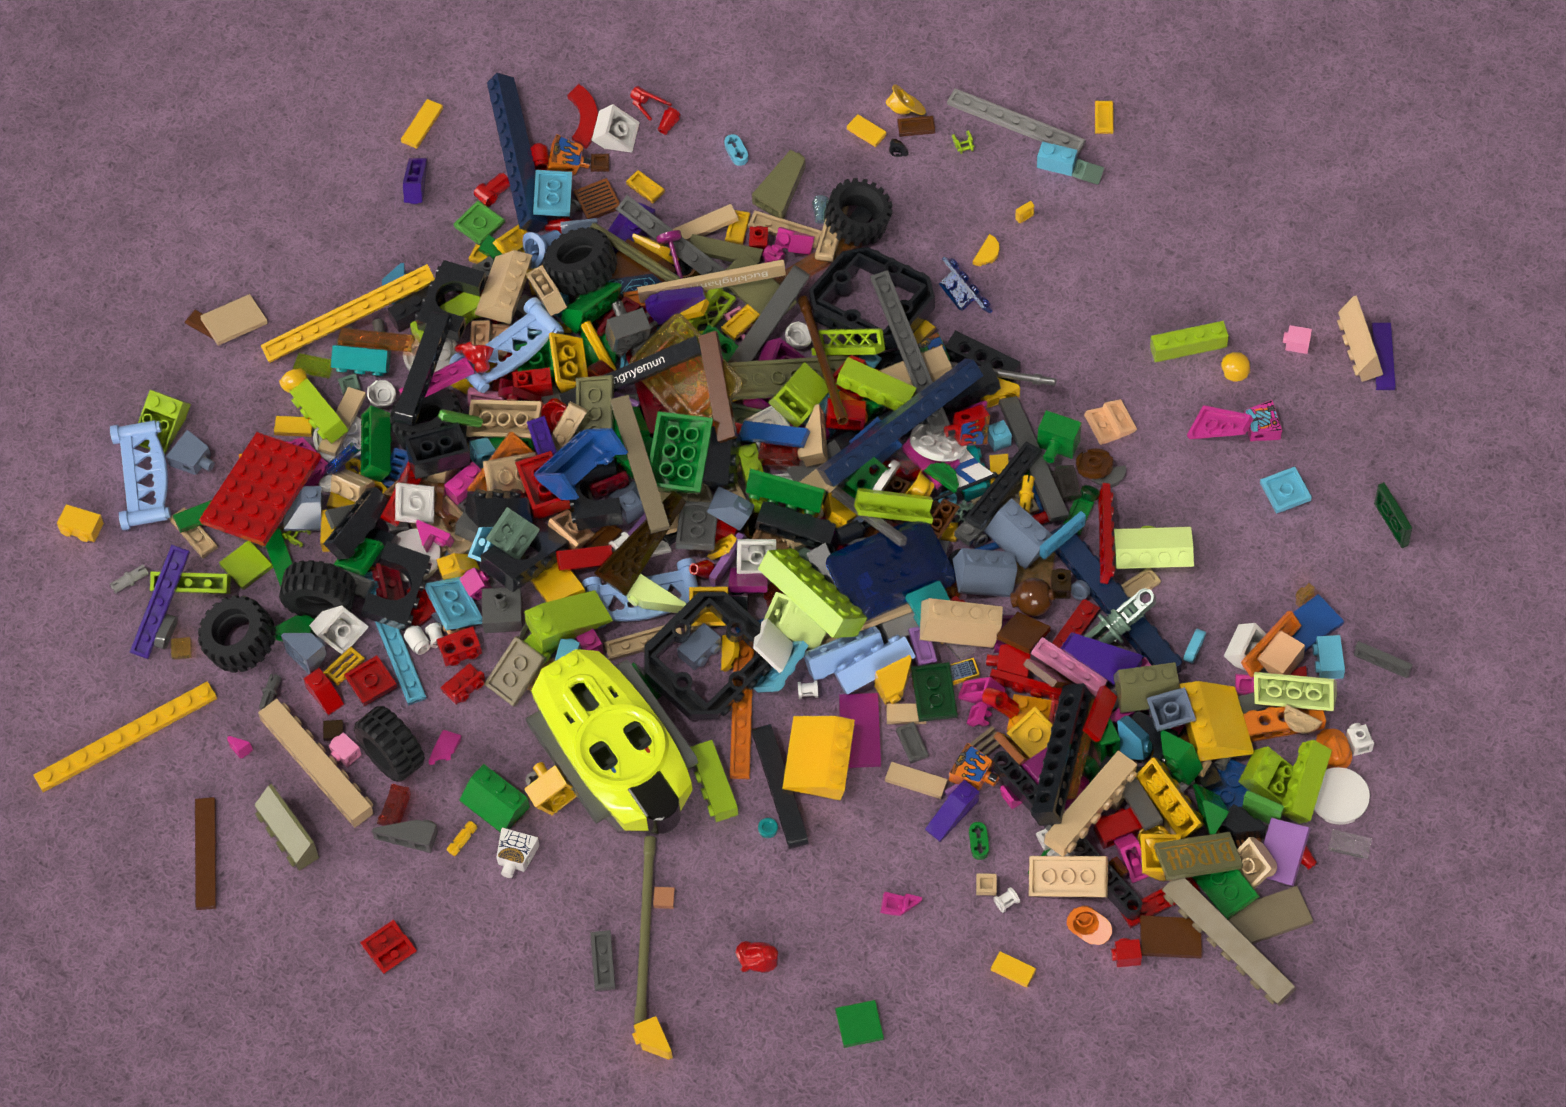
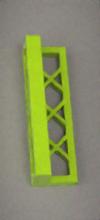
[675,287,736,343]
[811,328,885,356]
[854,488,933,524]

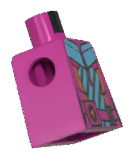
[1244,400,1282,441]

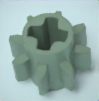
[955,500,974,522]

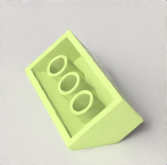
[1114,527,1194,569]
[1254,672,1337,711]

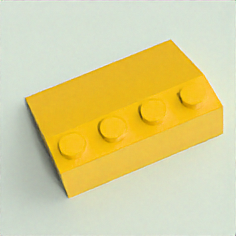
[1179,681,1254,761]
[782,716,855,800]
[1136,757,1205,839]

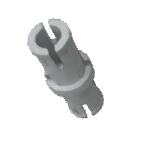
[109,564,149,594]

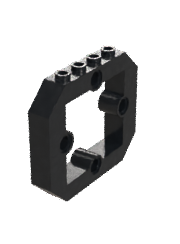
[809,247,935,350]
[644,592,771,720]

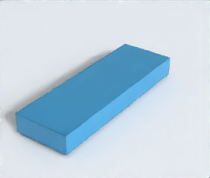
[1039,511,1086,559]

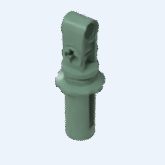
[1067,588,1156,656]

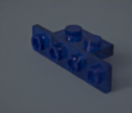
[939,256,993,313]

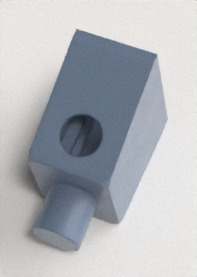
[166,430,215,475]

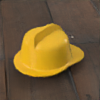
[886,84,926,115]
[905,469,934,496]

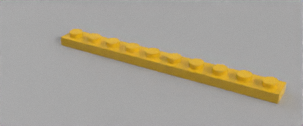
[261,264,435,363]
[33,681,217,792]

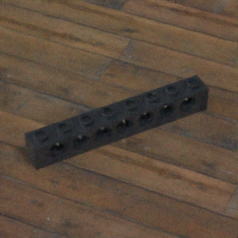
[1031,683,1092,826]

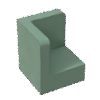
[1072,158,1104,185]

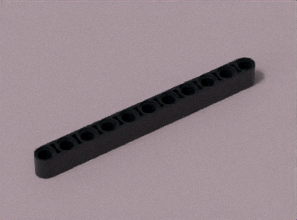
[993,751,1142,920]

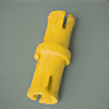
[1019,475,1035,514]

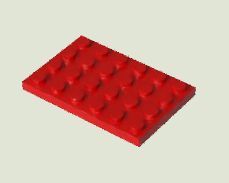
[199,432,322,546]

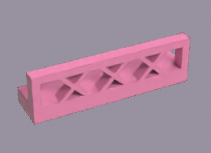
[1031,637,1108,696]

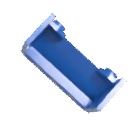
[534,428,628,500]

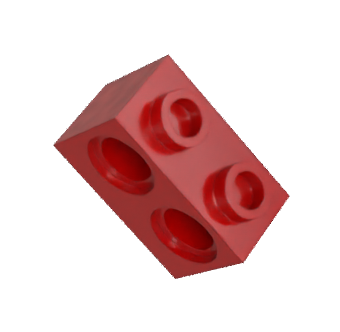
[436,626,482,666]

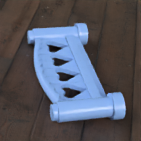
[449,297,564,393]
[110,420,171,530]
[582,558,698,628]

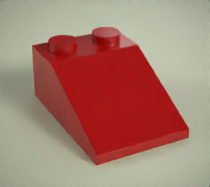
[515,451,571,519]

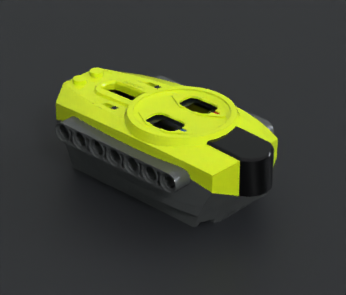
[526,649,699,834]

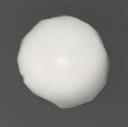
[785,321,812,350]
[367,380,396,408]

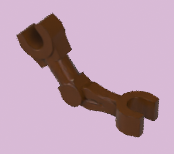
[434,482,459,532]

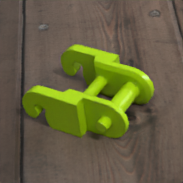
[952,130,974,154]
[282,530,311,548]

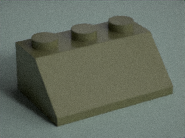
[1113,662,1179,713]

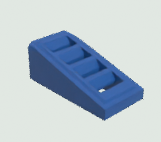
[381,448,409,488]

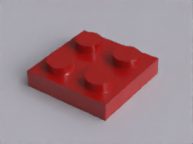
[344,655,397,707]

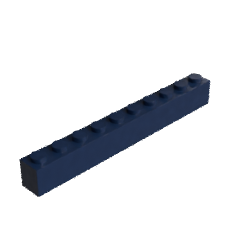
[487,73,548,233]
[817,358,984,487]
[1050,523,1182,674]

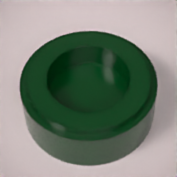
[1080,485,1100,502]

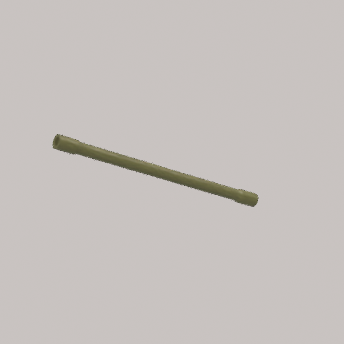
[634,836,656,1025]

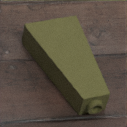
[752,150,806,219]

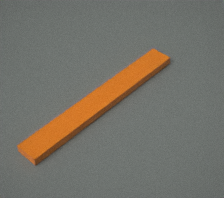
[730,640,754,779]

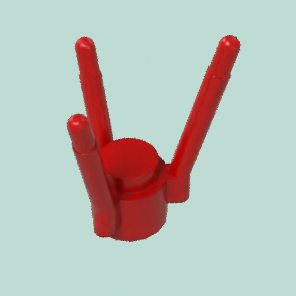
[630,86,672,121]

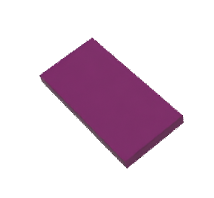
[839,693,881,768]

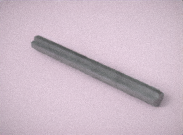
[832,487,907,546]

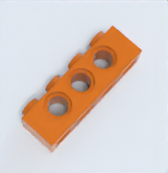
[1243,707,1326,742]

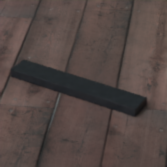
[965,441,1042,530]

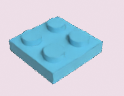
[1260,467,1312,514]

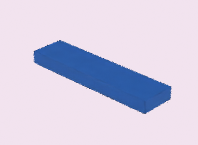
[739,421,810,448]

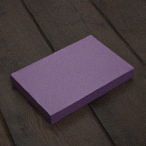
[1264,818,1310,886]

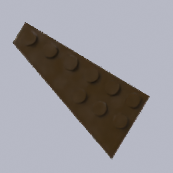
[594,491,686,596]

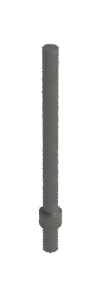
[950,362,1057,386]

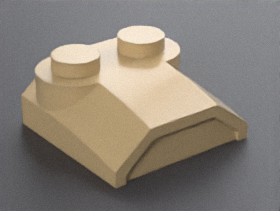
[1237,837,1277,889]

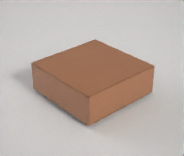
[653,887,675,909]

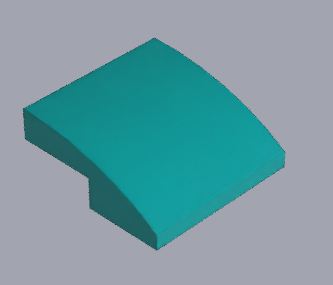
[905,581,950,628]

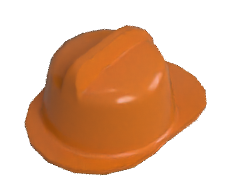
[1316,729,1352,769]
[1066,906,1112,945]

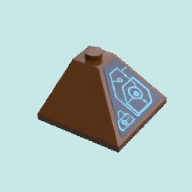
[606,239,676,300]

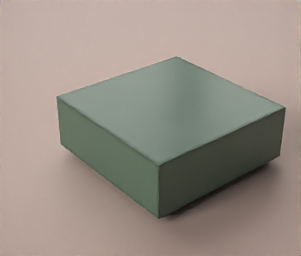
[338,373,361,396]

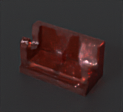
[758,442,800,466]
[377,784,411,826]

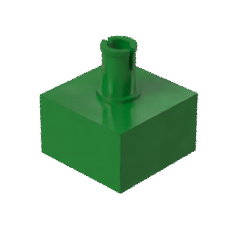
[1037,410,1082,463]

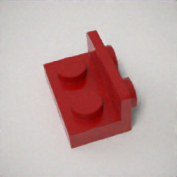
[440,663,486,705]

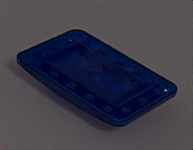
[825,521,956,622]

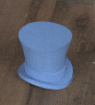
[523,230,561,269]

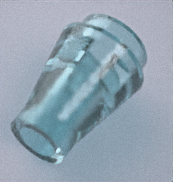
[812,195,829,224]

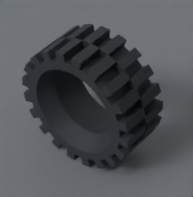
[824,178,893,246]

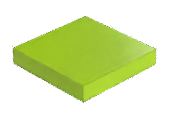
[219,541,273,590]

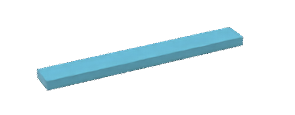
[360,571,427,706]

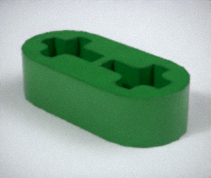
[969,822,989,860]

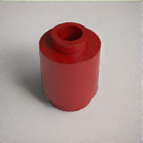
[531,143,549,170]

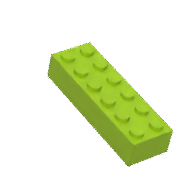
[758,548,868,638]

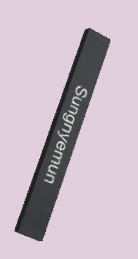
[559,336,702,406]

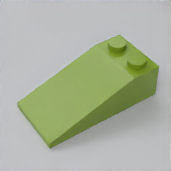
[525,590,613,652]

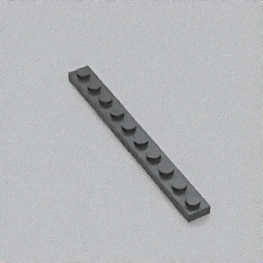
[870,270,950,435]

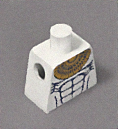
[497,828,539,878]

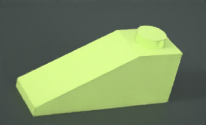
[627,574,687,613]

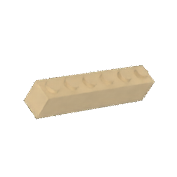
[1044,751,1137,857]

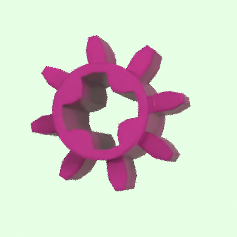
[762,244,785,263]

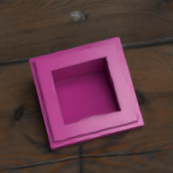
[1235,674,1254,695]
[227,736,253,759]
[1000,785,1022,809]

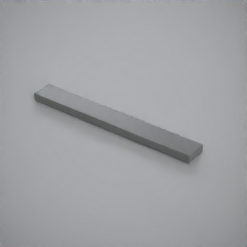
[947,88,1086,156]

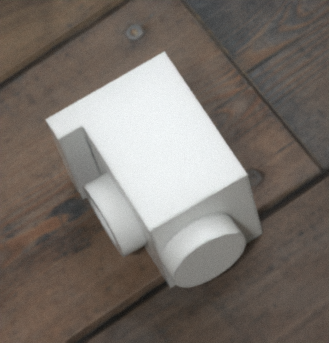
[1346,723,1374,756]

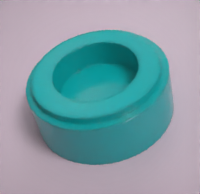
[758,818,778,838]

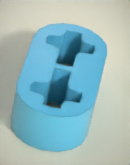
[724,134,748,166]
[1183,628,1206,664]

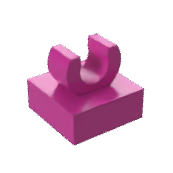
[966,702,992,727]

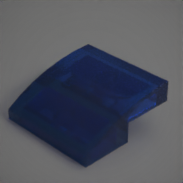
[324,442,361,476]

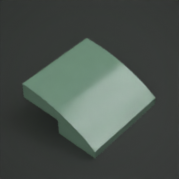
[486,507,540,559]

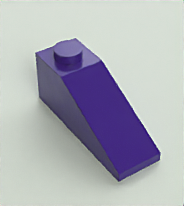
[403,158,427,204]
[645,286,706,325]
[925,780,979,842]

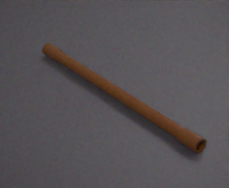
[798,296,849,425]

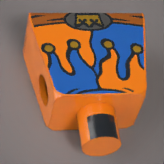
[547,134,591,175]
[949,743,999,790]

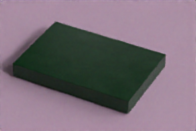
[1374,482,1412,548]
[911,662,958,722]

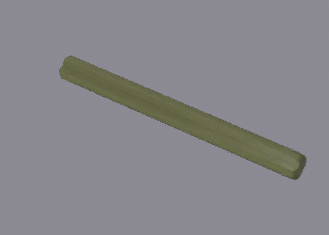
[590,223,680,282]

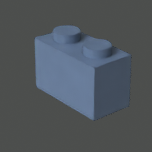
[677,623,722,671]

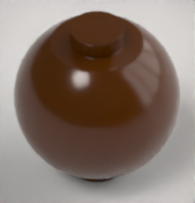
[1010,578,1055,616]

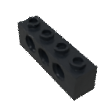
[945,330,1021,383]

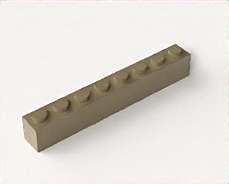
[1162,878,1296,1006]

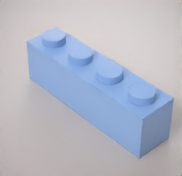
[804,626,884,680]
[834,634,916,694]

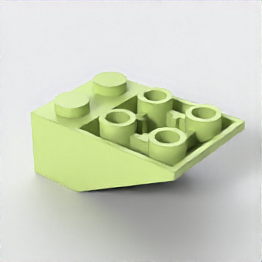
[763,592,826,650]

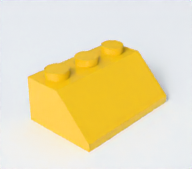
[549,332,588,393]

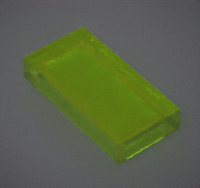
[293,353,333,379]

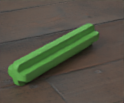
[438,409,483,428]

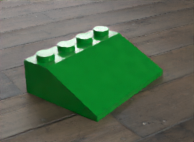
[649,411,714,493]
[746,468,826,516]

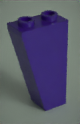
[1060,632,1143,686]

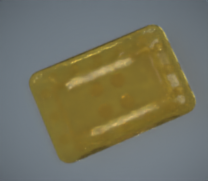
[629,313,743,419]

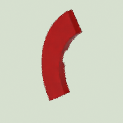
[567,84,598,149]

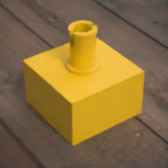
[525,762,577,815]

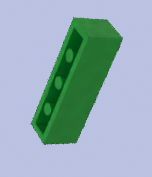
[361,405,391,482]

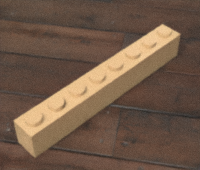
[258,699,373,828]

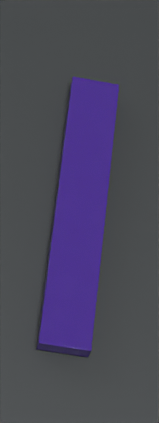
[130,544,190,659]

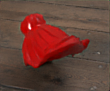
[454,342,494,373]
[541,398,567,434]
[735,941,778,973]

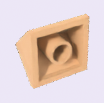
[548,510,595,550]
[1258,631,1305,675]

